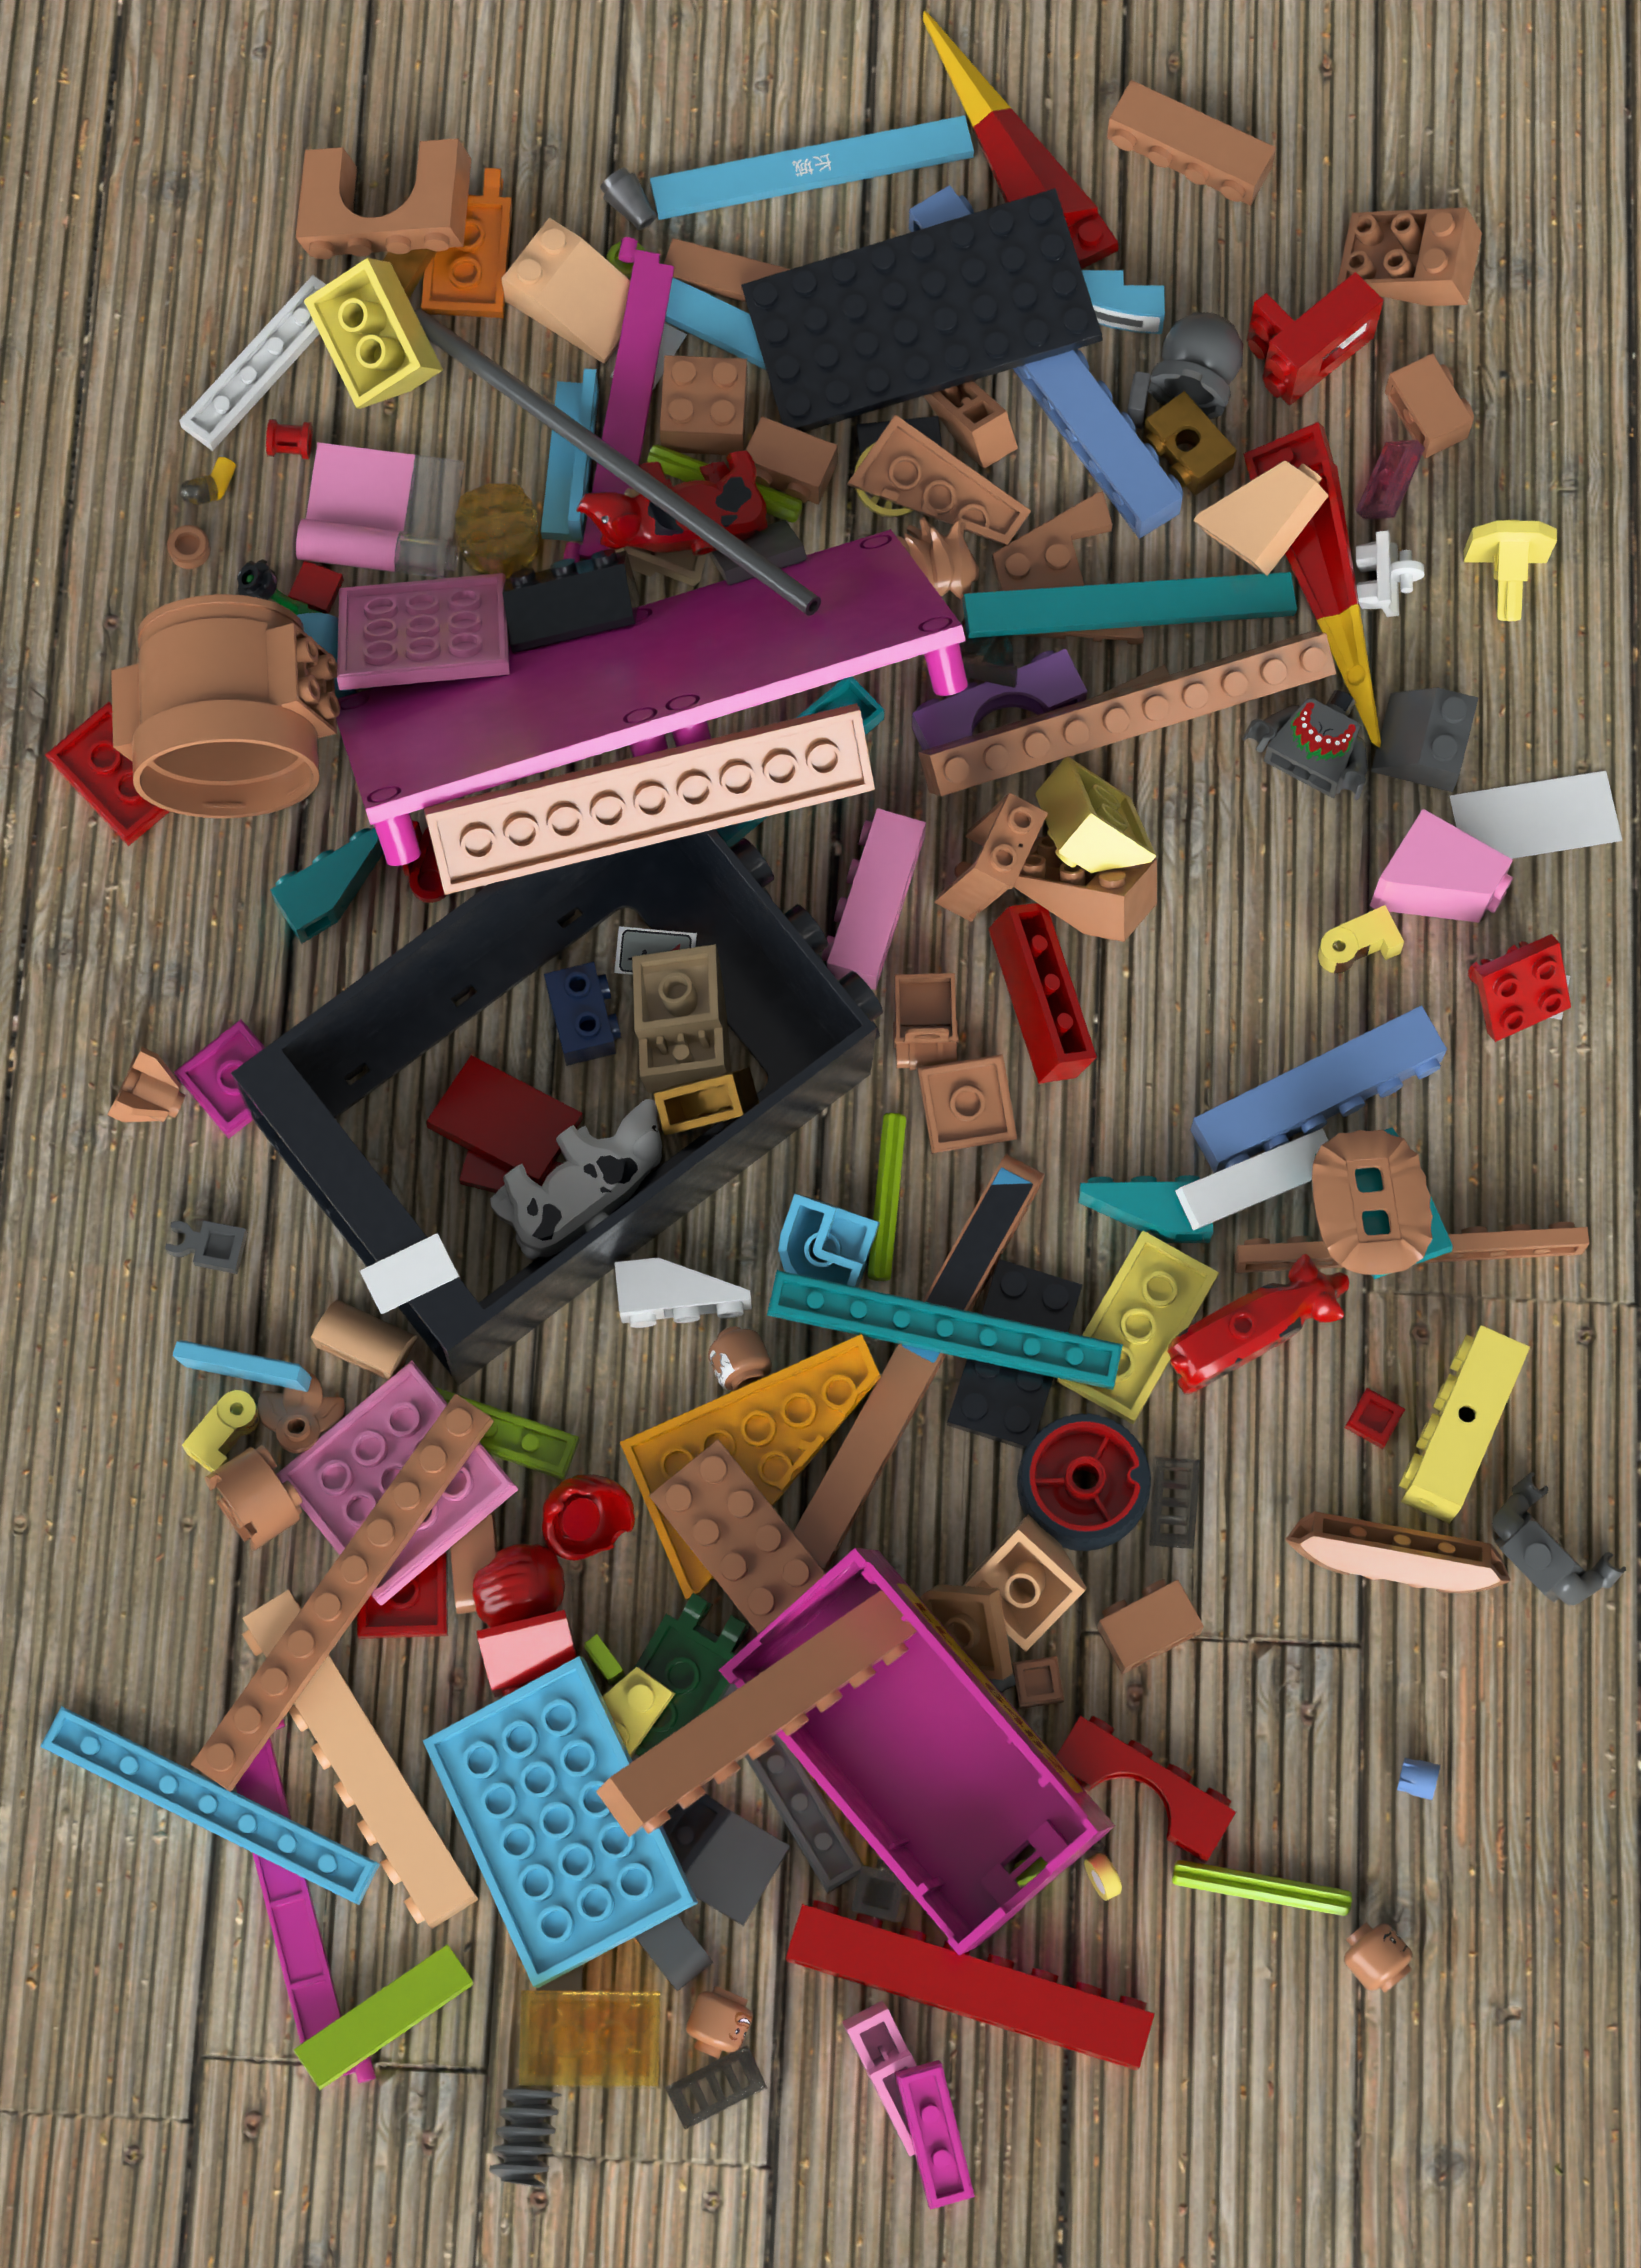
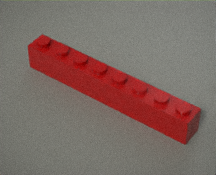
[786,1900,1155,2071]

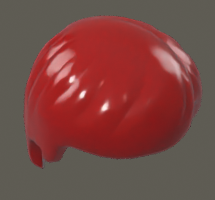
[542,1474,635,1561]
[472,1544,565,1627]

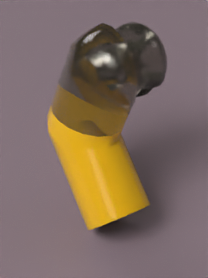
[180,457,237,505]

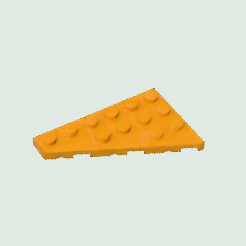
[620,1334,881,1601]

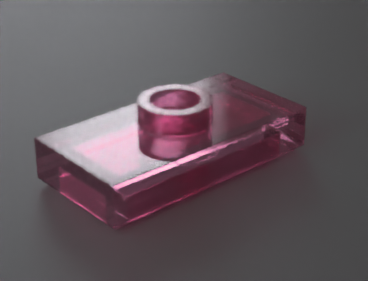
[1356,440,1425,519]

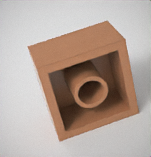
[660,355,748,455]

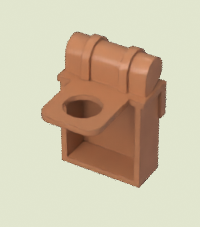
[893,973,959,1070]

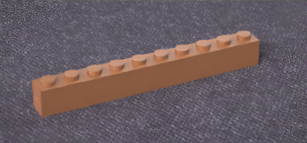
[918,631,1336,796]

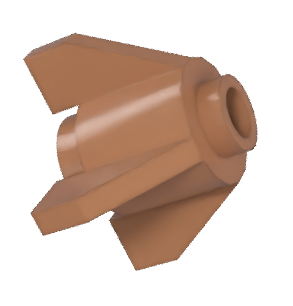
[108,1047,186,1123]

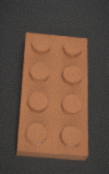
[649,1440,826,1634]

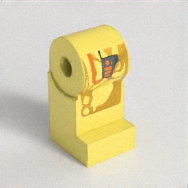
[182,1390,260,1473]

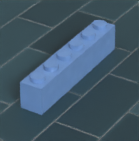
[1190,1005,1447,1173]

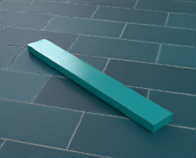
[962,572,1297,638]
[767,1270,1123,1390]

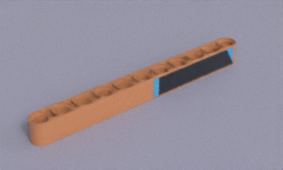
[793,1154,1045,1573]

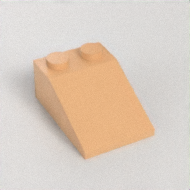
[501,218,630,364]

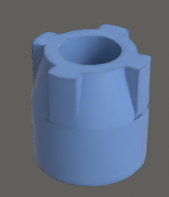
[1397,1758,1440,1800]

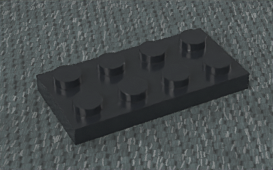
[947,1259,1083,1450]

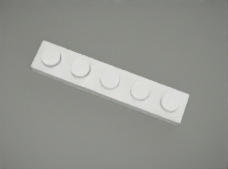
[179,275,326,451]

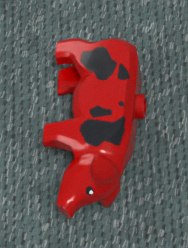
[576,450,768,556]
[1167,1254,1349,1395]

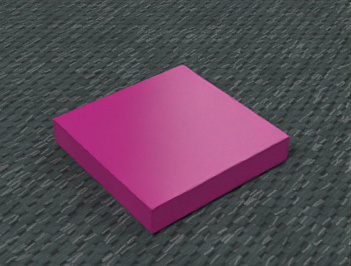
[174,1019,265,1139]

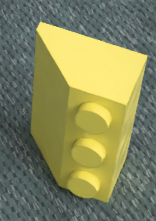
[304,258,443,409]
[1035,757,1156,873]

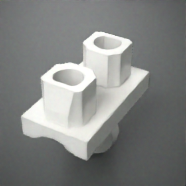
[1356,530,1424,617]

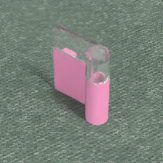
[296,442,465,578]

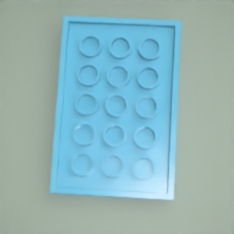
[423,1656,698,1988]

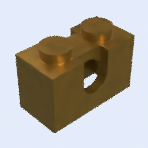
[1143,391,1237,496]
[653,1067,759,1136]

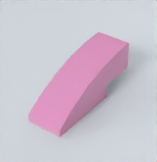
[842,2001,917,2156]

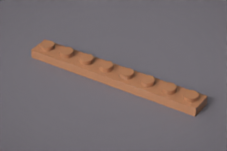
[1234,1222,1589,1273]

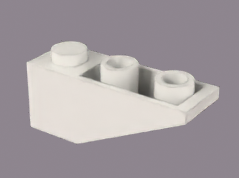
[615,1258,752,1328]

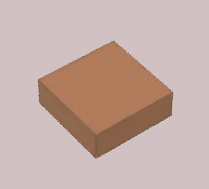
[1012,1656,1064,1709]

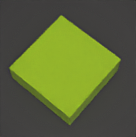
[584,1634,625,1686]

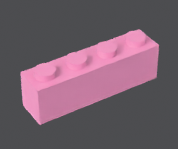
[821,808,926,990]

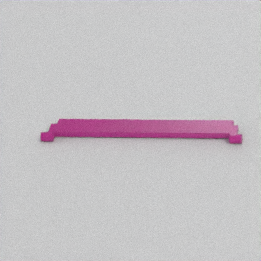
[563,237,674,563]
[236,1719,376,2083]

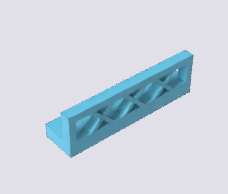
[541,369,599,542]

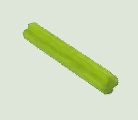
[647,444,802,523]
[868,1113,906,1281]
[1172,1860,1352,1916]

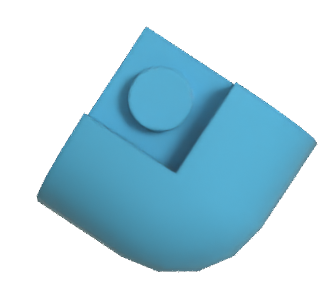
[778,1194,880,1287]

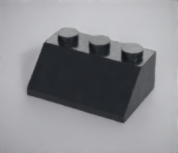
[502,549,640,653]

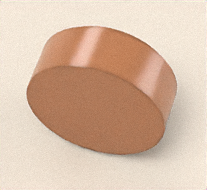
[167,525,211,569]

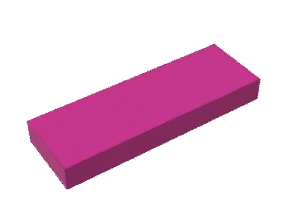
[895,2060,975,2210]

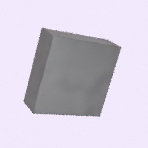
[1127,371,1150,429]

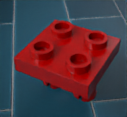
[1468,934,1571,1042]

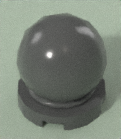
[1148,312,1244,419]

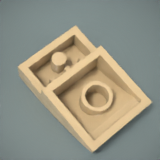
[632,944,731,1093]

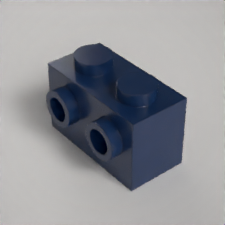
[544,962,622,1066]

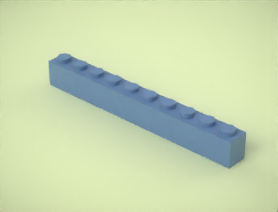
[909,185,1183,539]

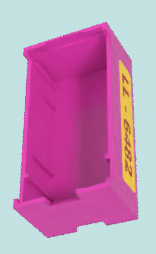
[719,1548,1115,1955]

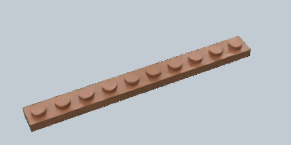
[191,1394,494,1792]

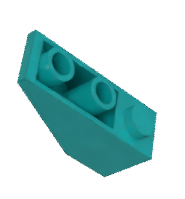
[270,827,384,944]
[1078,1175,1213,1243]

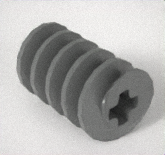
[489,2087,562,2188]

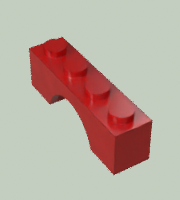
[1056,1716,1236,1863]

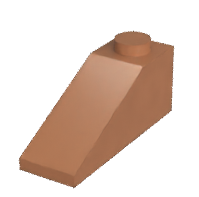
[923,381,1018,469]

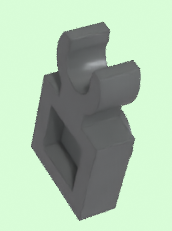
[165,1220,248,1274]

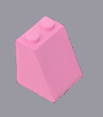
[1370,809,1513,923]

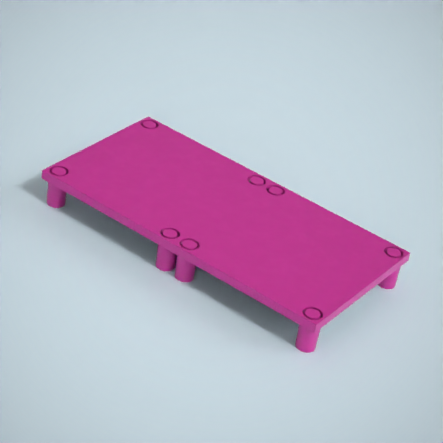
[336,529,968,866]

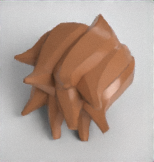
[897,517,979,600]

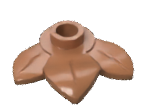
[257,1371,345,1454]

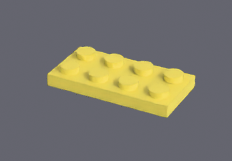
[1057,1230,1219,1425]

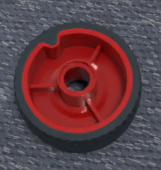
[1017,1413,1151,1551]

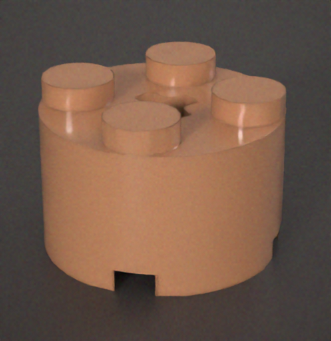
[205,1445,302,1551]

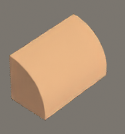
[311,1300,417,1380]

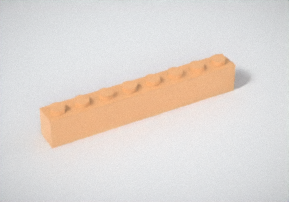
[242,1589,479,1929]

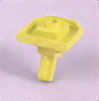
[1464,520,1557,621]

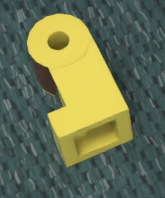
[1318,905,1404,974]

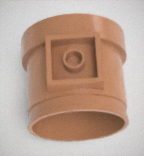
[111,594,340,818]

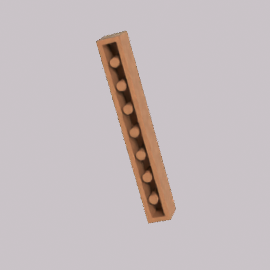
[596,1589,917,1837]

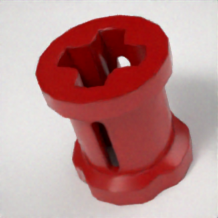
[266,419,313,460]

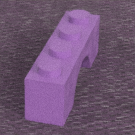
[912,649,1087,750]

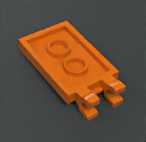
[421,168,513,318]

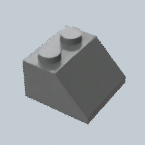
[1371,687,1479,792]

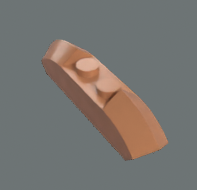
[1285,1512,1511,1593]

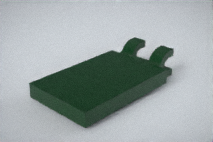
[634,1593,751,1756]

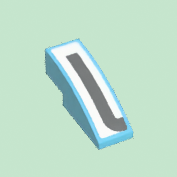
[1082,270,1165,334]

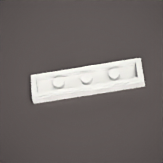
[1175,1128,1328,1231]

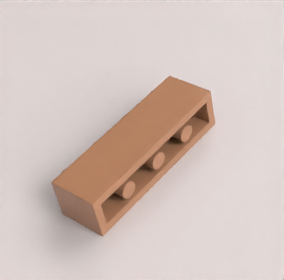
[1107,80,1276,206]

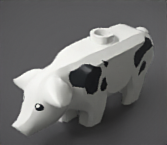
[490,1099,662,1260]

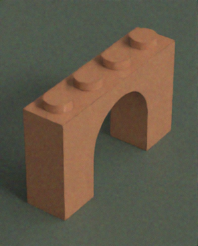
[296,138,472,259]

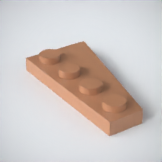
[847,414,1031,546]

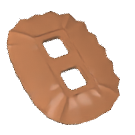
[1312,1130,1433,1275]

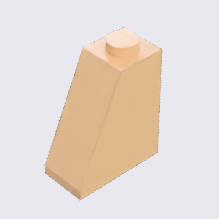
[1193,461,1329,577]

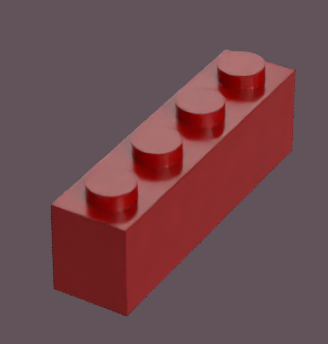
[988,903,1097,1084]

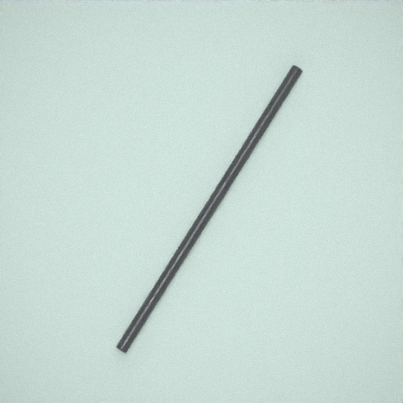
[414,308,821,616]

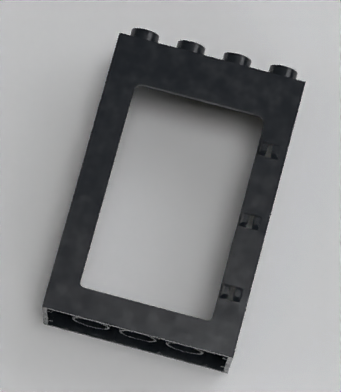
[231,829,883,1386]

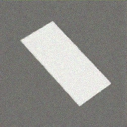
[1449,771,1622,859]

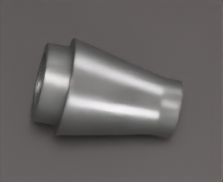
[600,168,657,231]

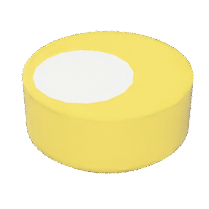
[1084,1852,1122,1901]

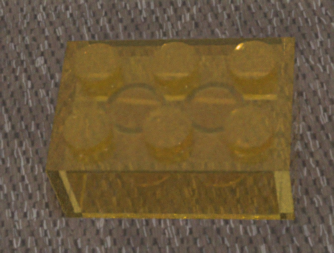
[519,1990,662,2089]

